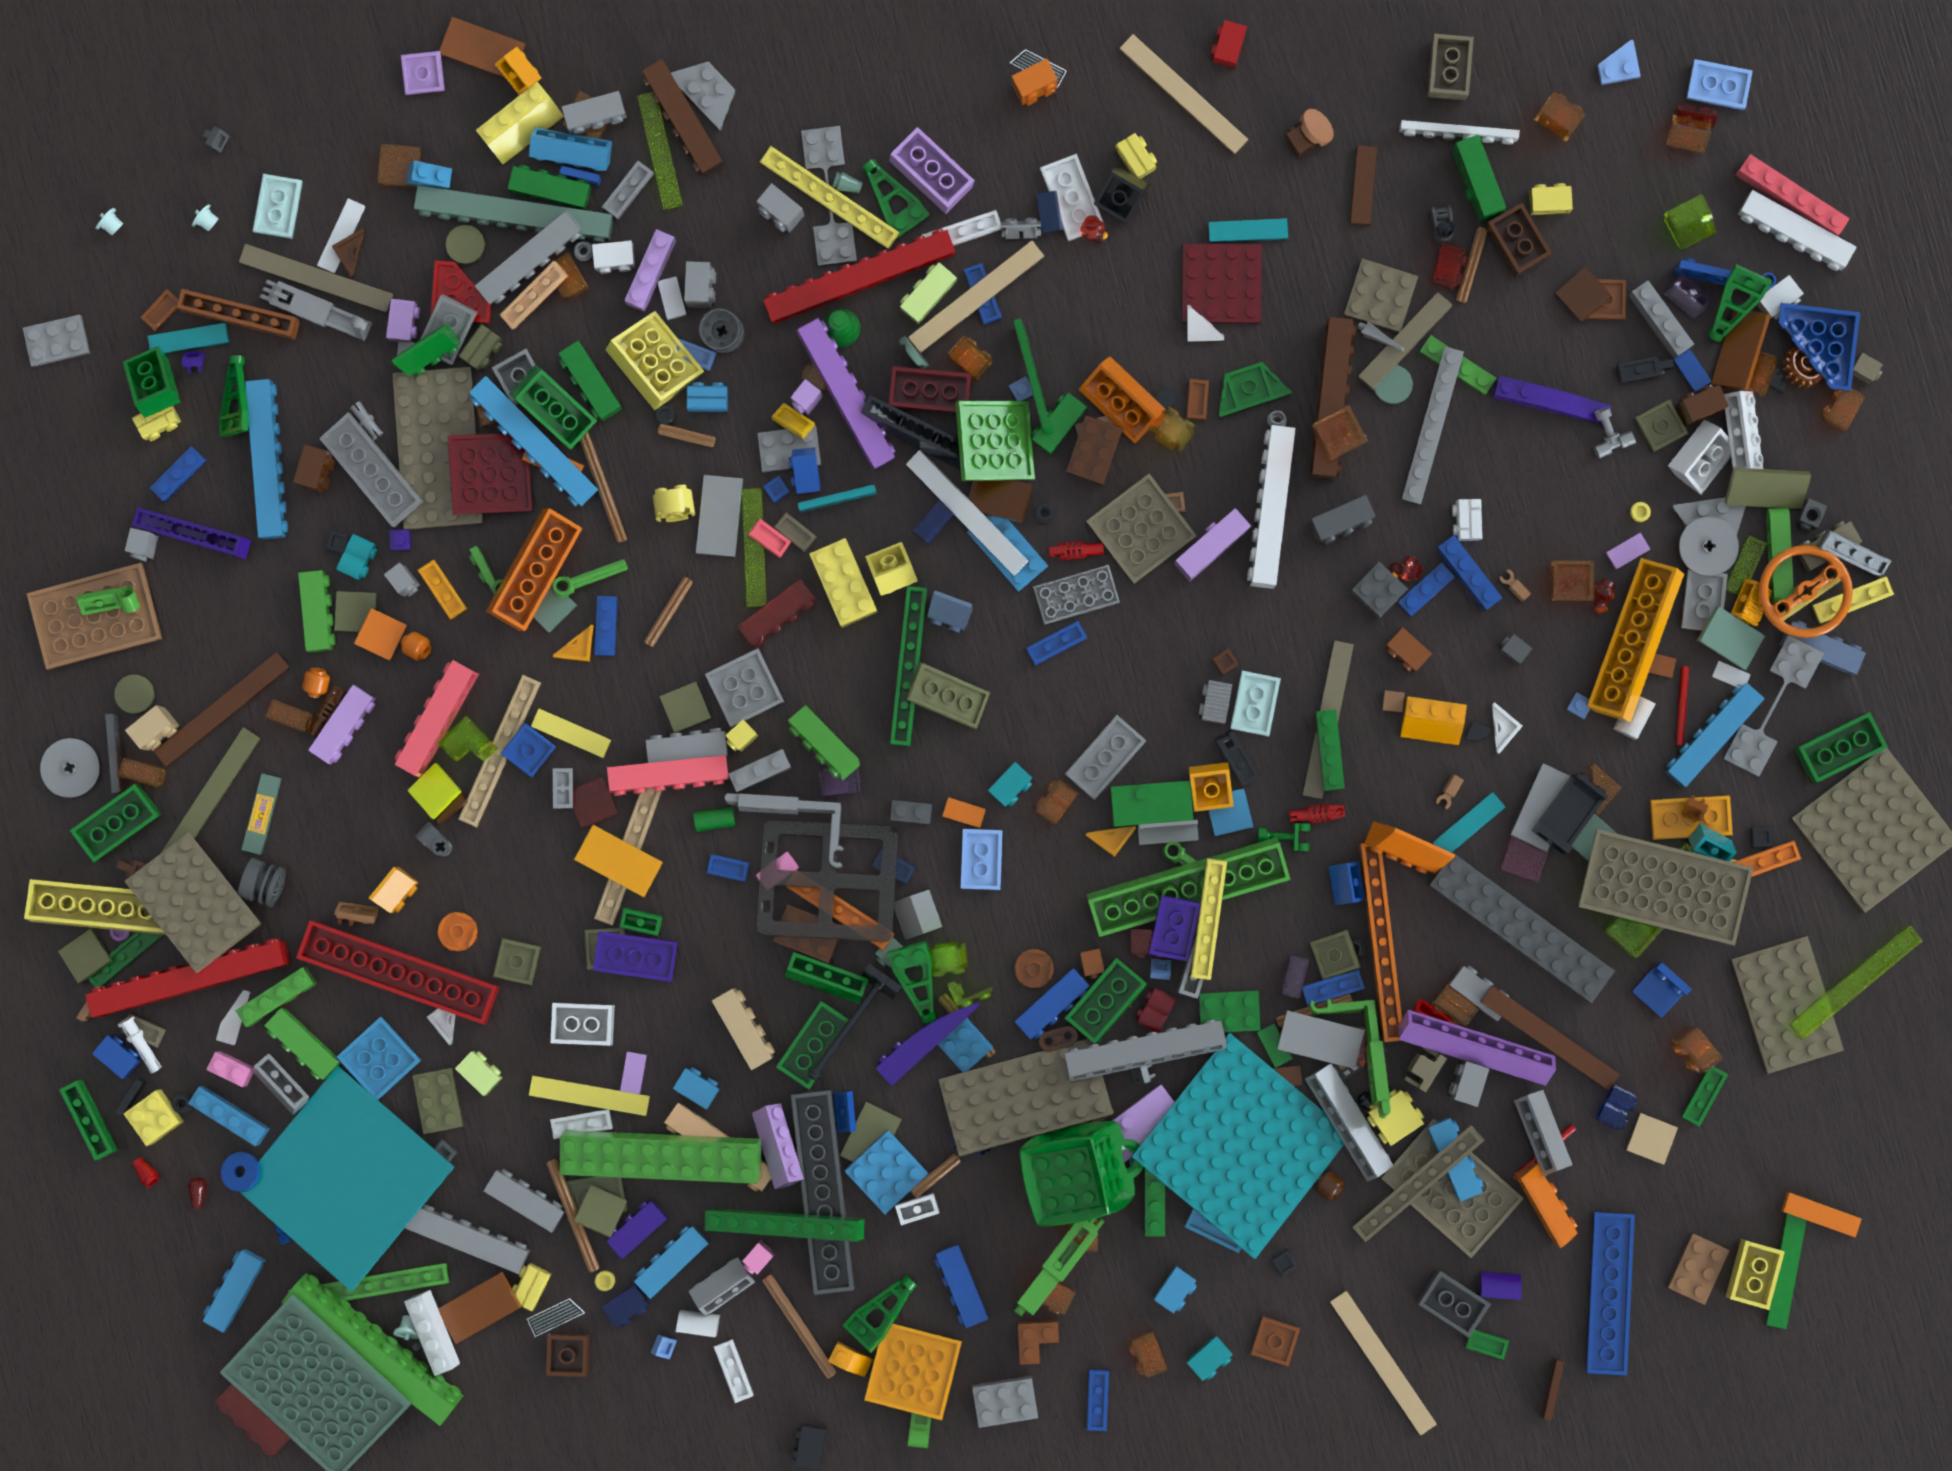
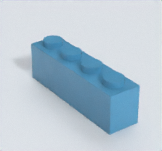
[529,127,612,171]
[188,1086,270,1146]
[1427,1117,1484,1202]
[634,1225,710,1299]
[203,1249,266,1333]

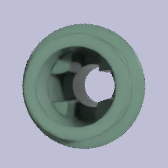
[832,172,862,193]

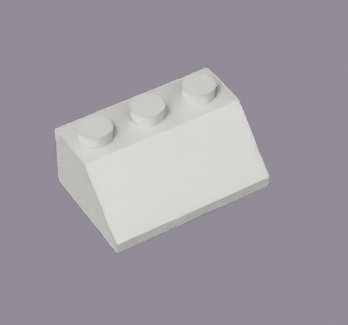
[1668,420,1731,495]

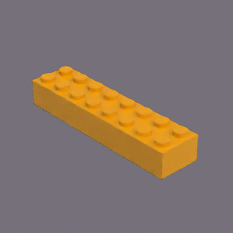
[1587,558,1684,722]

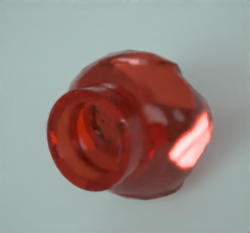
[1080,215,1108,244]
[1389,556,1423,581]
[1591,579,1615,613]

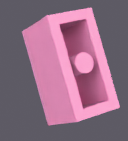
[206,1051,253,1087]
[742,1240,775,1274]

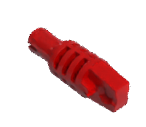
[1049,541,1104,560]
[1289,804,1345,823]

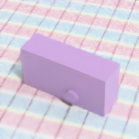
[889,127,974,214]
[1174,508,1251,582]
[1111,1084,1174,1162]

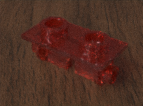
[1675,103,1718,128]

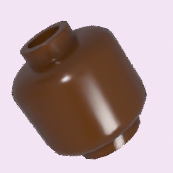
[1315,1171,1346,1201]

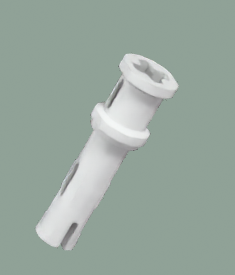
[117,1015,162,1073]

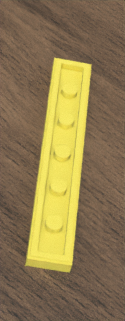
[1191,858,1227,980]
[529,1076,650,1116]

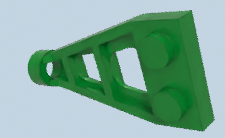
[862,159,930,239]
[1708,264,1772,342]
[219,355,250,438]
[887,941,937,1024]
[842,1275,917,1353]

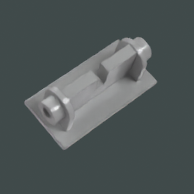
[1001,218,1041,239]

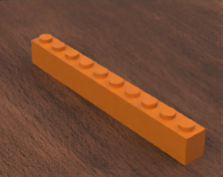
[1359,843,1402,1042]

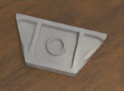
[671,61,736,131]
[1672,497,1746,535]

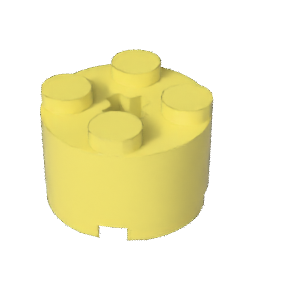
[653,485,695,522]

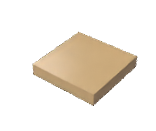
[1626,1113,1678,1165]

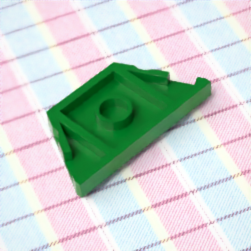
[1219,362,1292,418]

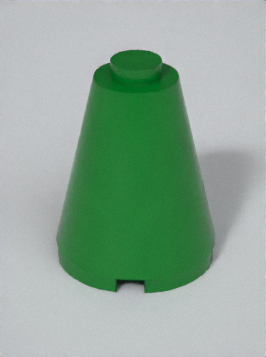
[823,308,860,348]

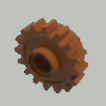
[1782,346,1823,388]

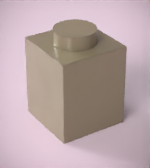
[1853,353,1883,384]

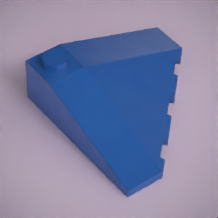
[1778,303,1860,391]

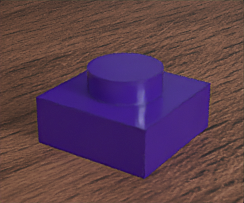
[390,530,411,551]

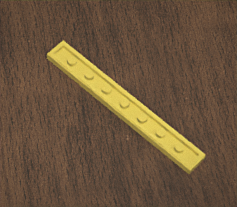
[760,146,900,250]

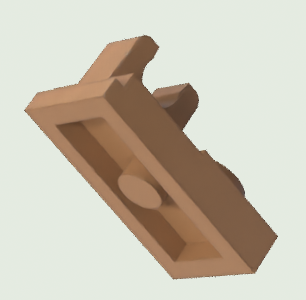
[335,902,378,926]

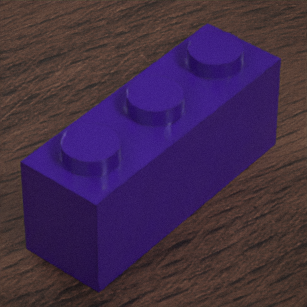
[606,1200,669,1259]

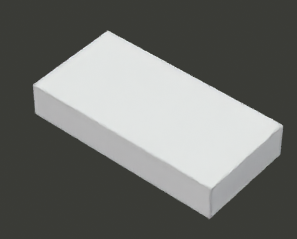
[657,277,687,320]

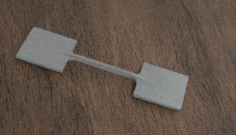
[801,126,857,266]
[1723,635,1824,776]

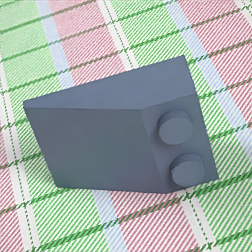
[927,591,973,633]

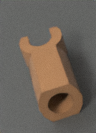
[1498,569,1531,603]
[1435,774,1464,809]

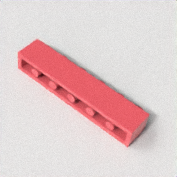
[1735,154,1850,236]
[607,755,729,796]

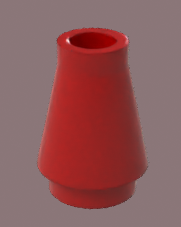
[132,1157,160,1188]

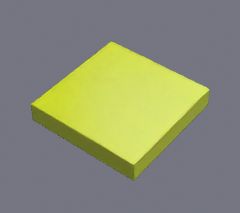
[408,763,462,819]

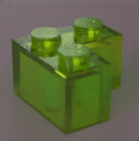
[438,716,498,762]

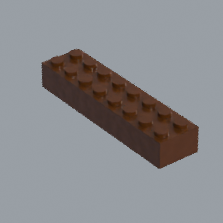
[1309,317,1356,481]

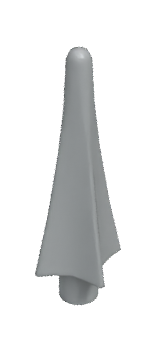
[1357,321,1404,352]

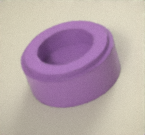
[110,930,131,941]

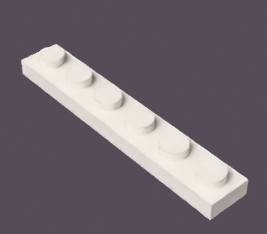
[1399,120,1520,145]

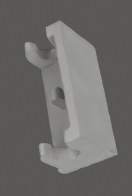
[553,768,573,809]

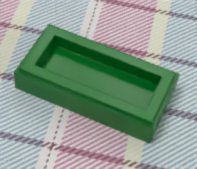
[1256,1023,1293,1068]
[1465,1330,1509,1360]

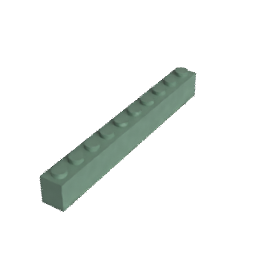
[414,185,614,243]

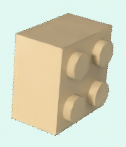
[125,705,180,751]

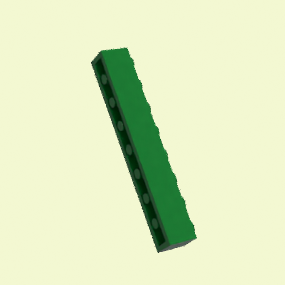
[890,586,927,747]
[705,1208,865,1242]

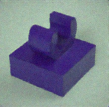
[181,351,205,374]

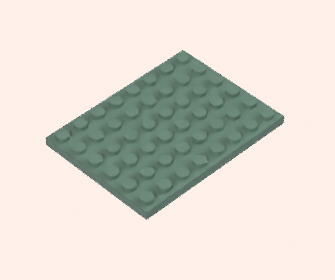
[220,1294,411,1471]

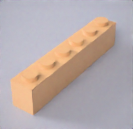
[664,1102,771,1192]

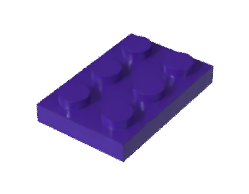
[1149,895,1201,961]

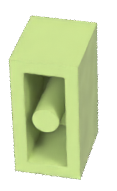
[455,1051,502,1096]

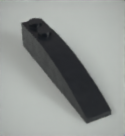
[861,395,961,470]

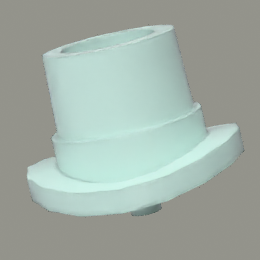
[192,204,219,232]
[95,208,123,235]
[393,1315,419,1340]

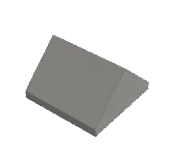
[892,890,942,940]

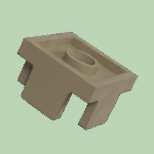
[1402,1047,1447,1092]

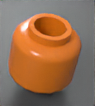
[401,632,431,661]
[302,667,330,698]

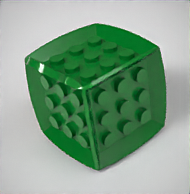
[1019,1121,1143,1226]

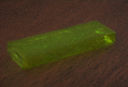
[1726,535,1767,596]

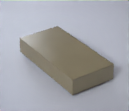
[774,512,817,553]
[121,1013,167,1048]

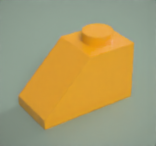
[828,1341,873,1377]

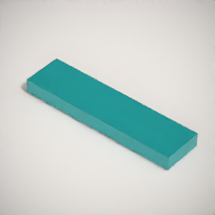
[1208,218,1288,243]
[148,323,229,354]
[798,485,877,513]
[1432,792,1505,853]

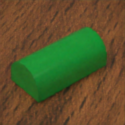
[693,806,736,832]
[619,907,663,936]

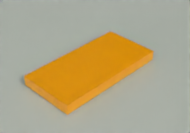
[1649,796,1733,840]
[574,825,663,897]

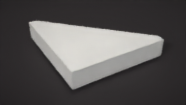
[1187,305,1224,341]
[1492,702,1522,754]
[427,1008,456,1046]

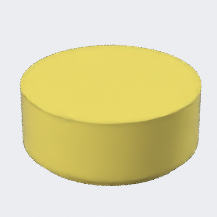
[1630,502,1651,522]
[595,1270,616,1291]

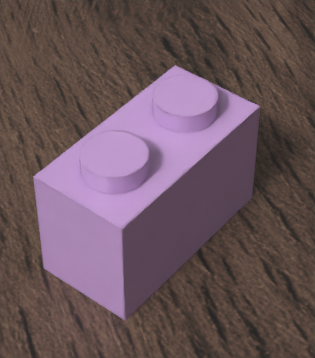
[386,299,420,343]
[791,379,823,415]

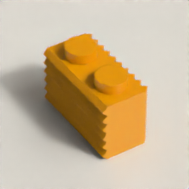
[495,47,541,95]
[1731,579,1772,626]

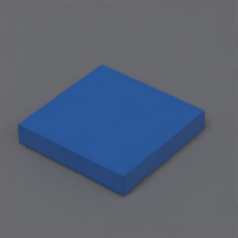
[500,723,556,778]

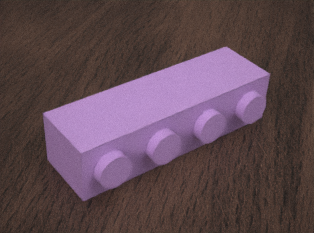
[624,229,676,313]
[308,685,376,764]
[752,1103,804,1189]

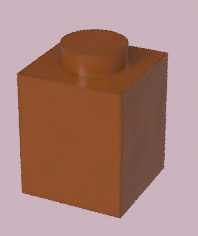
[1080,949,1105,979]

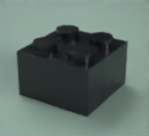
[1094,165,1150,224]

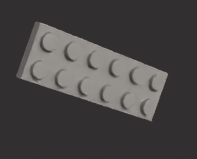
[319,413,423,527]

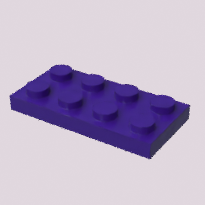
[593,931,678,982]

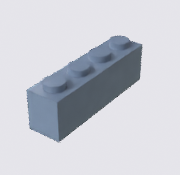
[1779,620,1866,676]

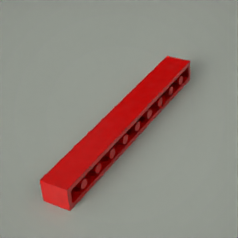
[763,229,956,325]

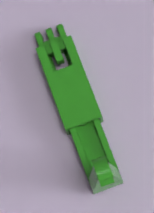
[1309,999,1391,1119]
[1014,1218,1105,1316]

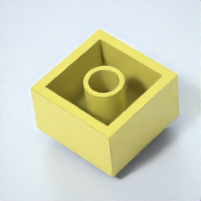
[865,542,918,596]
[124,1089,184,1146]

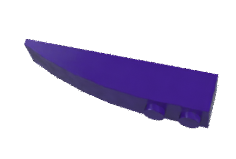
[1492,376,1612,425]
[131,507,251,559]
[876,1001,981,1086]

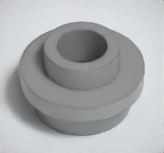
[574,241,593,261]
[1267,411,1287,427]

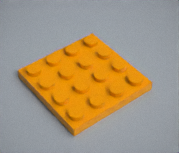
[865,1324,962,1420]

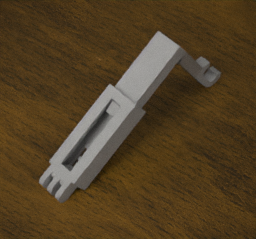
[259,280,372,341]
[725,793,844,868]

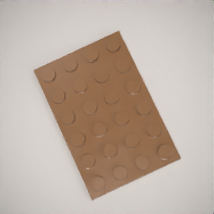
[27,563,162,670]

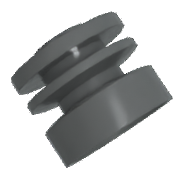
[699,308,745,354]
[238,858,286,907]

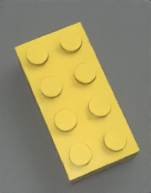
[810,538,878,628]

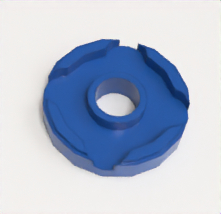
[221,1152,260,1192]

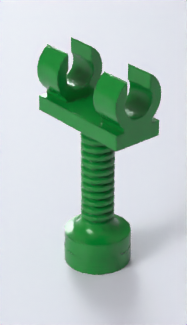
[1257,823,1310,851]

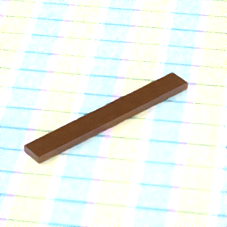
[154,652,290,767]
[1480,986,1620,1091]

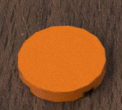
[437,912,478,952]

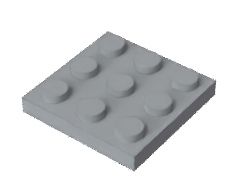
[705,648,784,728]

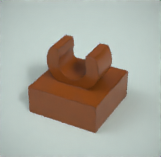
[1681,795,1708,821]

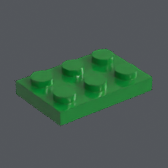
[1199,991,1261,1032]

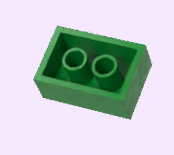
[123,346,180,418]

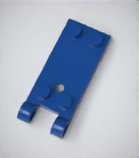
[1672,258,1776,291]

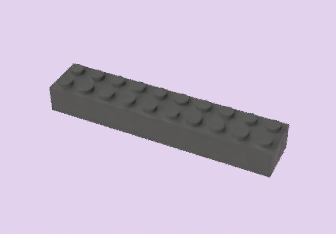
[1427,853,1615,1003]
[791,1089,855,1295]

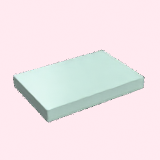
[253,174,303,239]
[1230,671,1281,737]

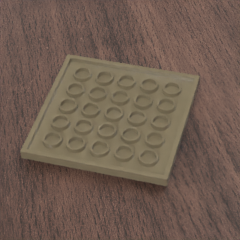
[1790,748,1952,913]

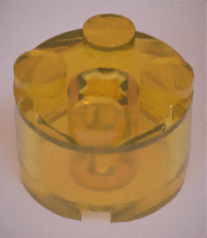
[1149,407,1195,453]

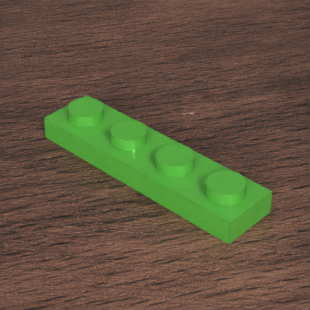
[1419,335,1496,395]

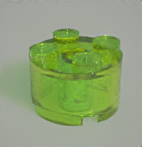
[928,942,969,977]

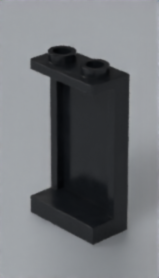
[1532,773,1609,855]

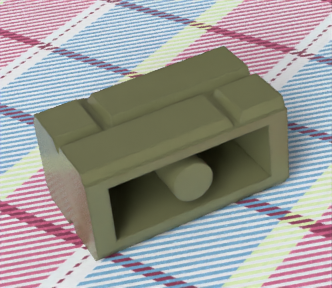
[458,324,502,372]

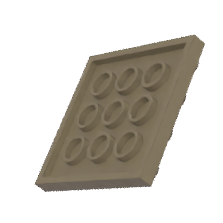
[1086,474,1197,584]

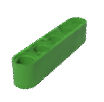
[1766,508,1794,605]

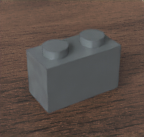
[890,800,932,825]

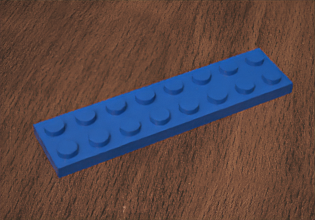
[1586,1212,1635,1375]

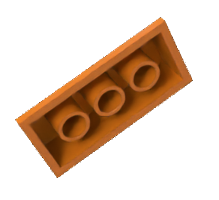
[1078,356,1167,443]
[1364,821,1455,874]
[1514,1162,1578,1248]

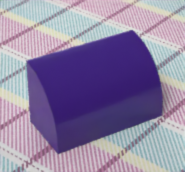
[1479,1271,1522,1300]

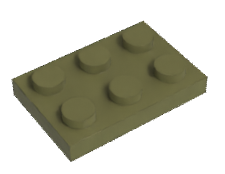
[413,1068,463,1134]

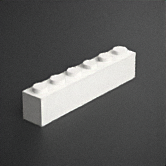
[1738,190,1856,271]

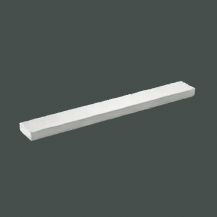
[906,450,1028,575]

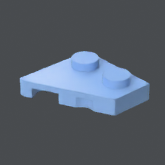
[1597,40,1640,85]

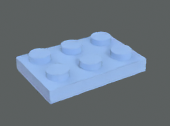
[1686,59,1753,110]
[961,829,1003,890]

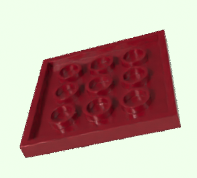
[1182,244,1262,324]
[447,434,532,515]

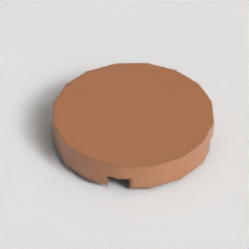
[1300,109,1334,146]

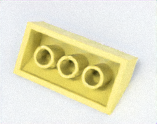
[476,82,564,165]

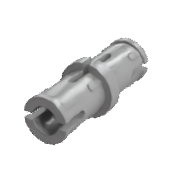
[350,401,383,441]

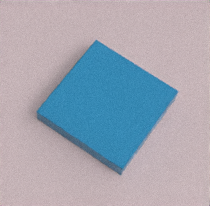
[1208,789,1253,836]

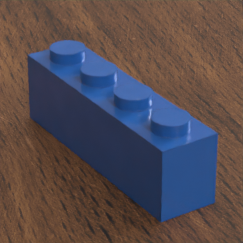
[1435,535,1502,612]
[1014,968,1089,1039]
[934,1243,989,1328]

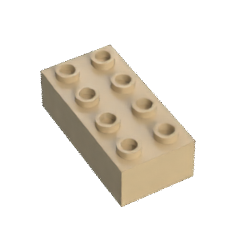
[712,988,775,1070]

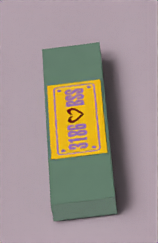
[241,774,282,855]

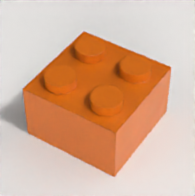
[1011,58,1058,106]

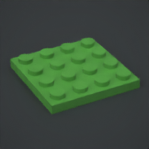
[955,401,1035,481]

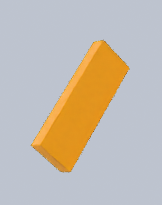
[418,559,467,619]

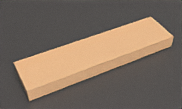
[500,261,568,329]

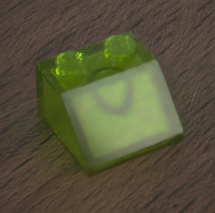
[1663,194,1716,251]

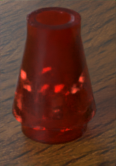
[188,1178,208,1208]

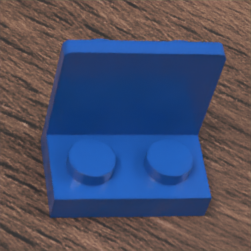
[1632,962,1692,1018]

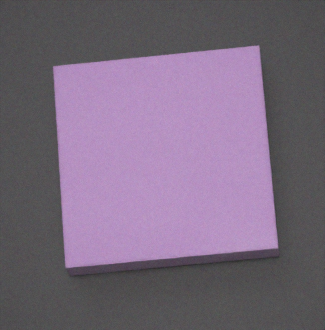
[401,51,445,95]

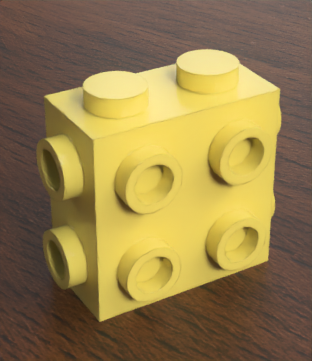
[1367,1089,1424,1146]

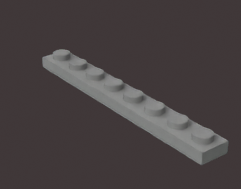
[1402,347,1464,505]

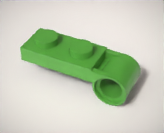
[469,546,503,595]
[77,586,140,615]
[908,1413,931,1448]

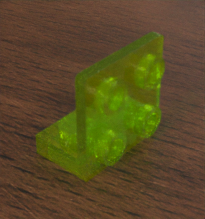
[947,981,993,1008]

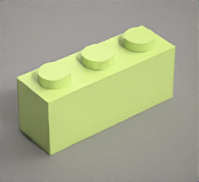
[900,263,957,325]

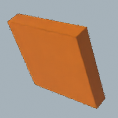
[354,608,407,661]

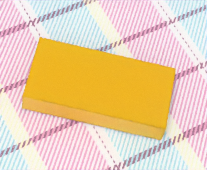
[772,403,815,440]

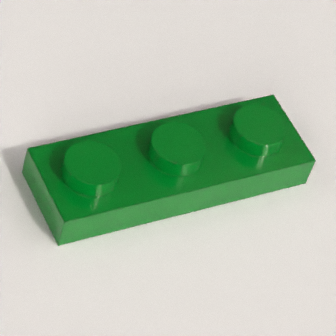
[1681,1065,1728,1127]

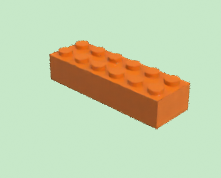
[486,508,582,631]

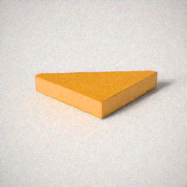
[553,625,594,662]
[1086,826,1136,857]

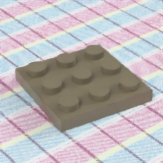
[1344,258,1418,333]

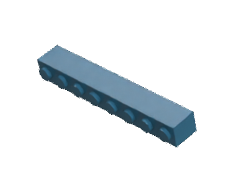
[469,376,598,507]
[245,379,288,540]

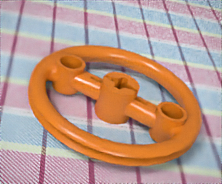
[1759,545,1853,638]

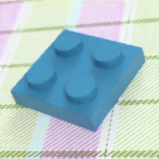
[937,1018,993,1072]

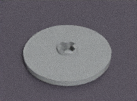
[1679,517,1739,576]
[40,738,100,798]

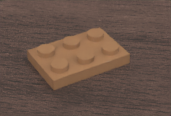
[1667,1233,1730,1305]

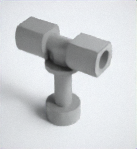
[1593,407,1636,458]

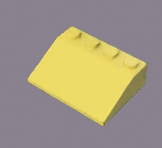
[606,311,704,410]

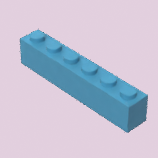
[1665,683,1765,788]

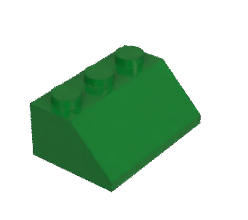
[391,322,461,376]

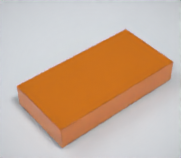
[942,797,986,828]

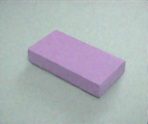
[1606,533,1650,570]
[620,1052,647,1094]

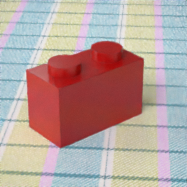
[1210,20,1247,68]

